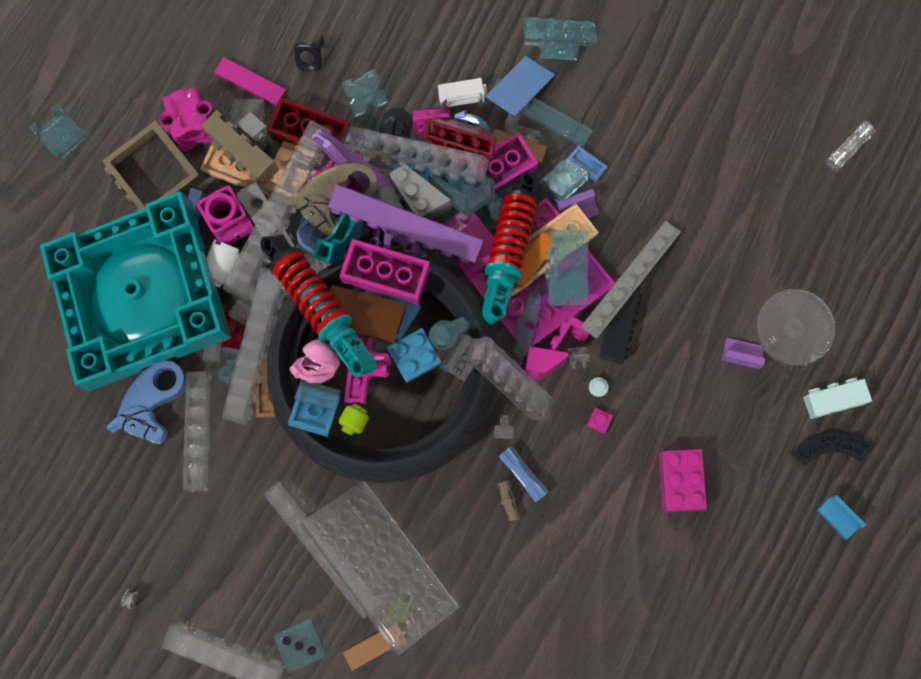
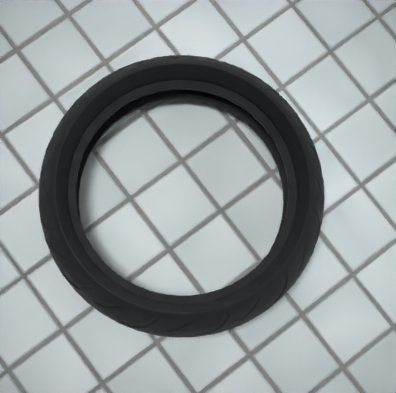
[266,254,500,483]

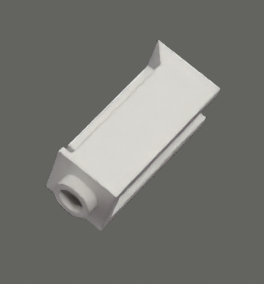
[438,78,487,109]

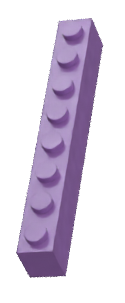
[328,184,483,264]

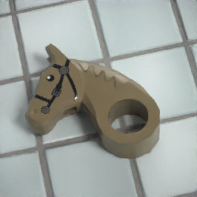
[284,162,377,237]

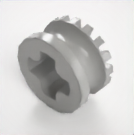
[121,589,138,609]

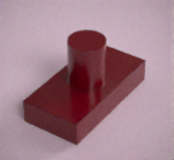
[221,311,245,351]

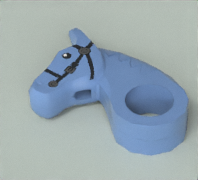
[106,361,188,444]

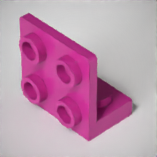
[413,108,450,136]
[548,316,589,351]

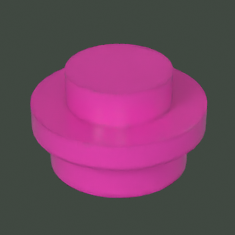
[506,298,525,317]

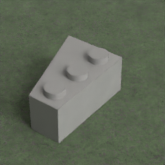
[389,164,452,220]

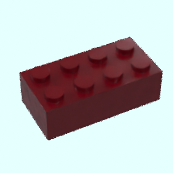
[267,97,352,160]

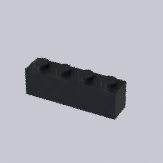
[599,287,643,364]

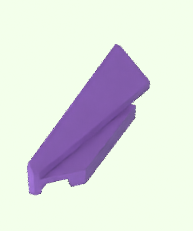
[311,128,392,193]

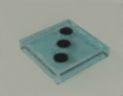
[273,618,326,673]

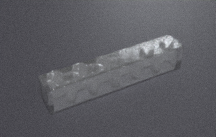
[466,337,554,420]
[161,621,286,679]

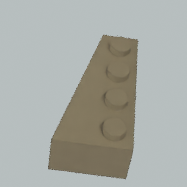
[201,110,279,185]

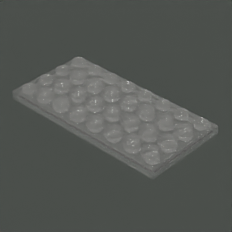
[301,482,459,656]

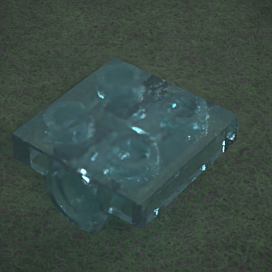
[539,158,591,202]

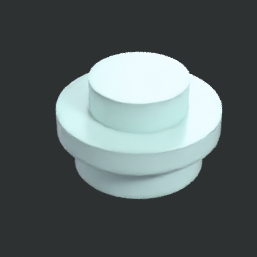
[589,377,608,397]

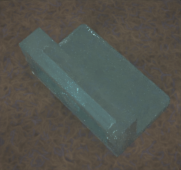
[295,379,341,412]

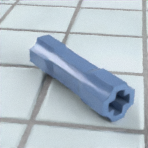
[499,446,549,502]

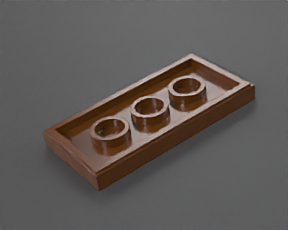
[330,285,407,344]

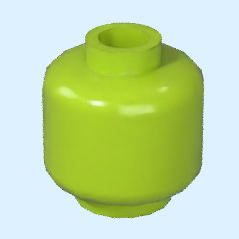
[339,404,369,436]

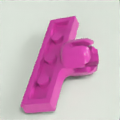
[344,334,391,405]

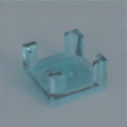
[28,104,87,161]

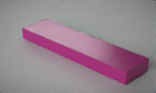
[214,57,287,106]

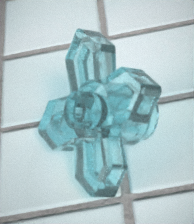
[342,69,388,117]

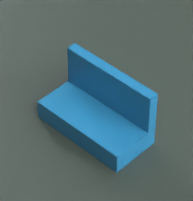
[817,495,866,539]

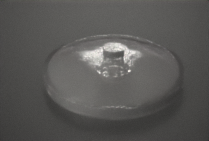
[756,289,835,366]

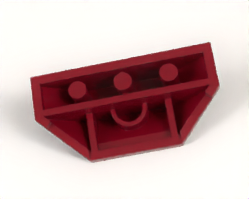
[424,118,497,169]

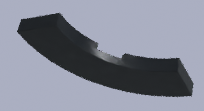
[790,432,874,466]

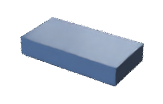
[567,145,608,182]

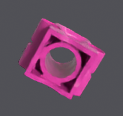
[159,88,215,152]
[196,185,256,245]

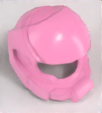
[290,339,340,383]

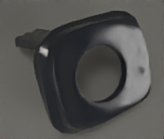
[294,35,324,71]

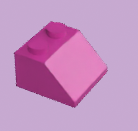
[524,346,568,381]

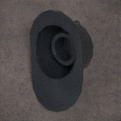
[379,108,411,149]

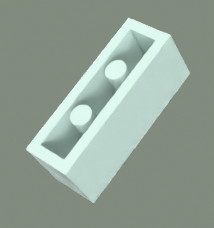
[803,377,872,419]

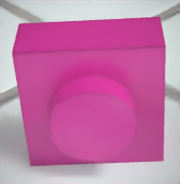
[587,408,613,434]

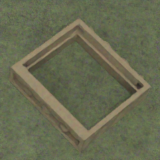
[102,120,204,211]

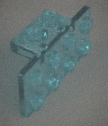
[523,17,598,61]
[545,230,588,306]

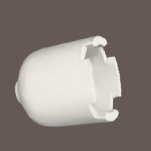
[206,239,249,288]

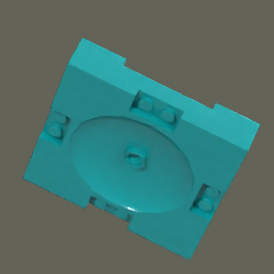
[40,191,231,391]

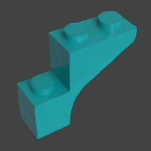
[313,213,364,264]

